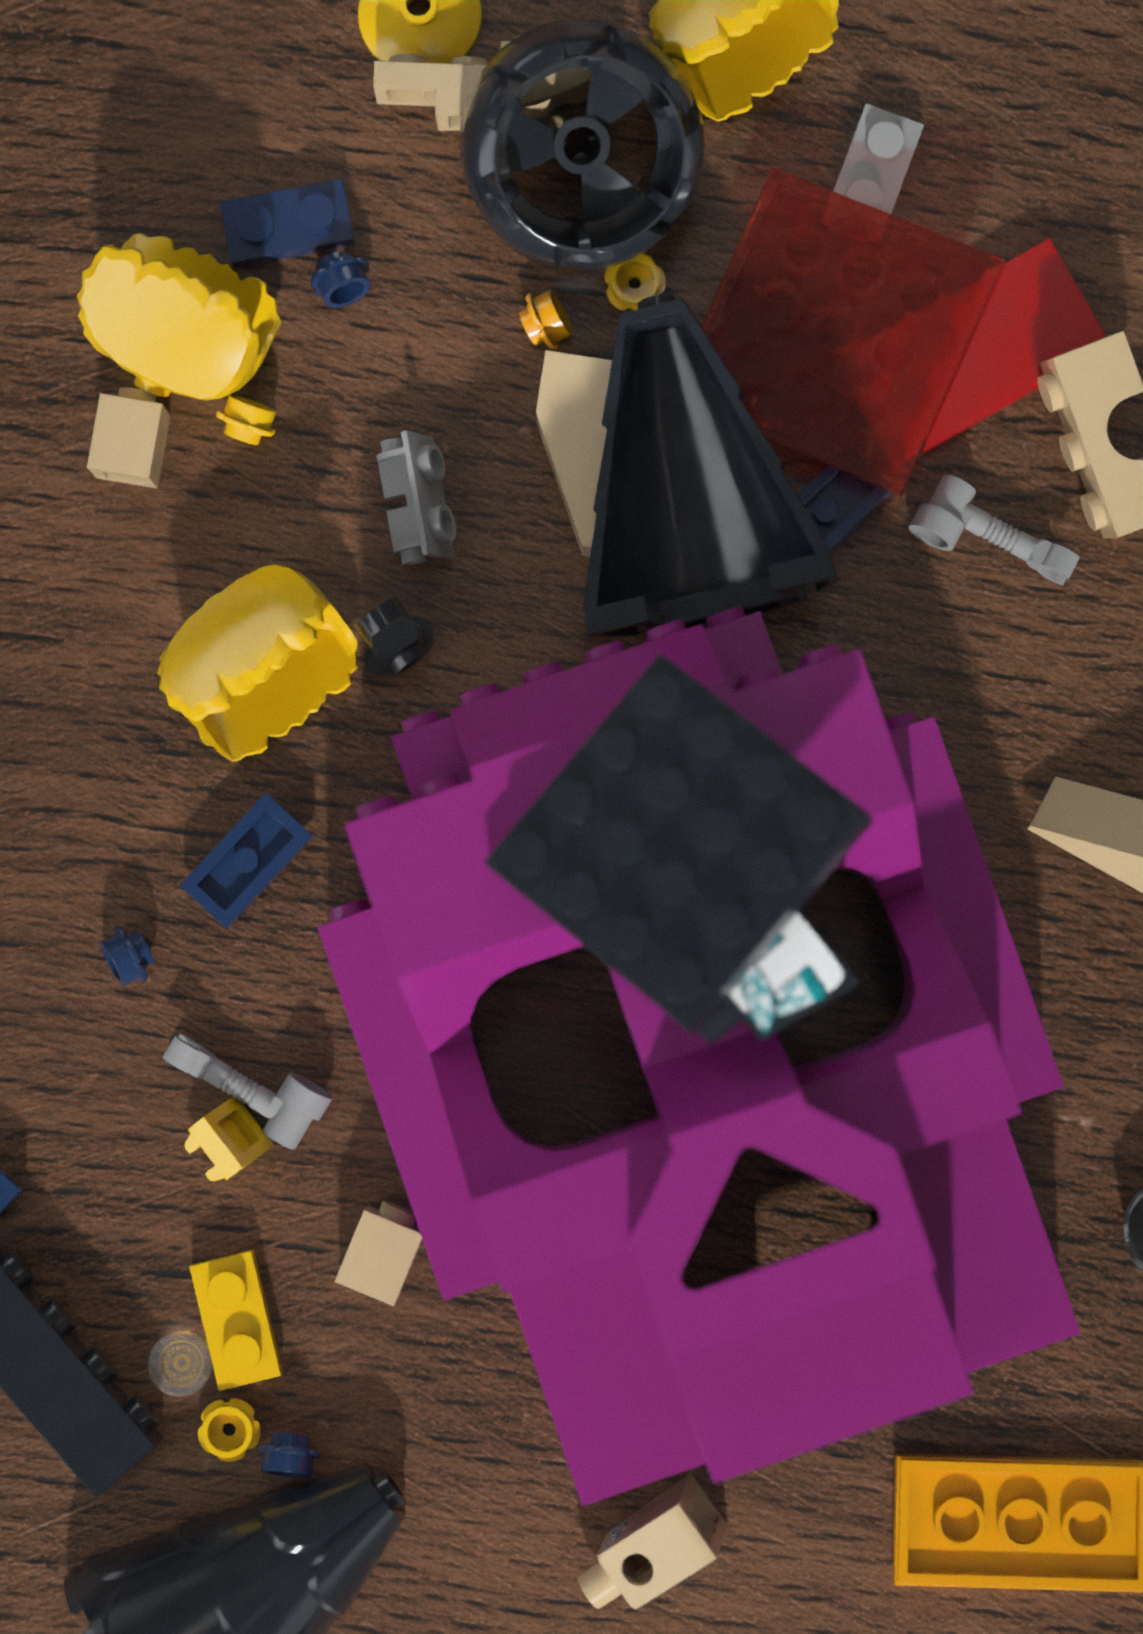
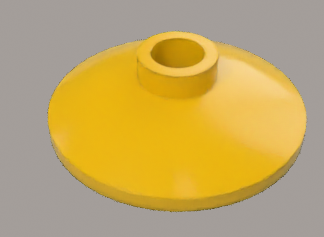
[358,0,482,64]

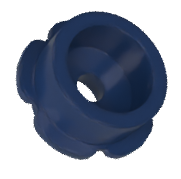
[310,251,371,308]
[99,926,154,986]
[258,1433,321,1478]

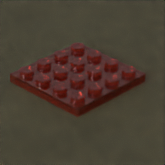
[702,167,1005,497]

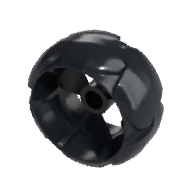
[459,19,705,270]

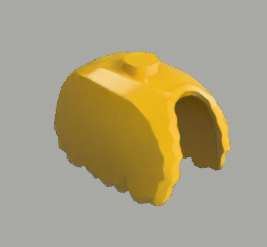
[649,0,839,122]
[77,233,281,401]
[157,564,358,762]

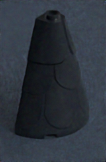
[583,294,838,638]
[64,1463,406,1634]

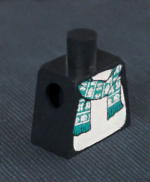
[698,910,859,1046]

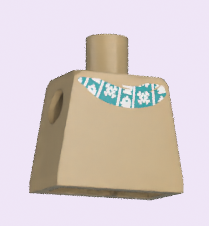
[578,1473,728,1609]

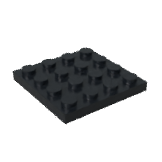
[484,653,873,1036]

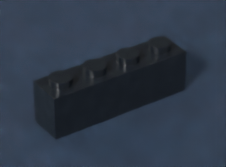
[0,1249,163,1499]

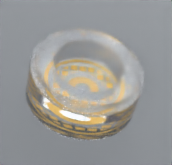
[148,1330,213,1397]

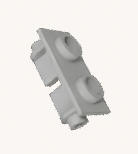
[376,430,456,566]

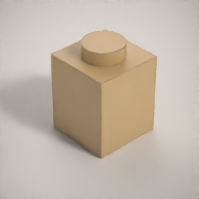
[87,387,171,489]
[334,1201,422,1306]

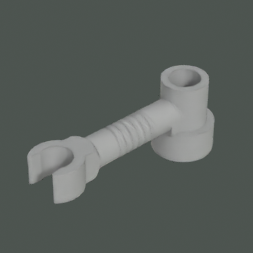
[908,474,1080,585]
[162,1033,333,1150]

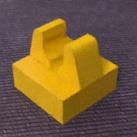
[184,1097,274,1181]

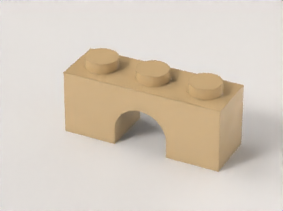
[1037,331,1143,538]

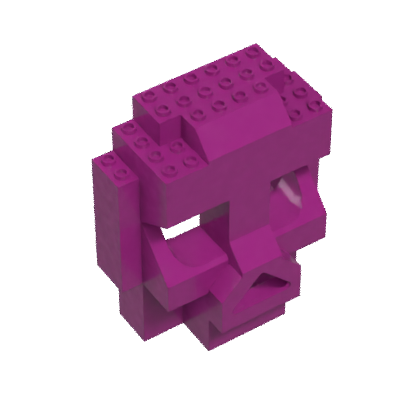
[317,607,1081,1506]

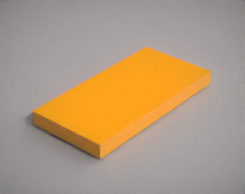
[892,1453,1143,1593]

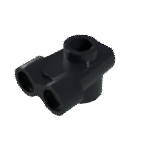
[355,597,434,677]

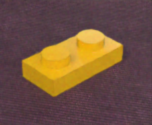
[189,1249,283,1391]

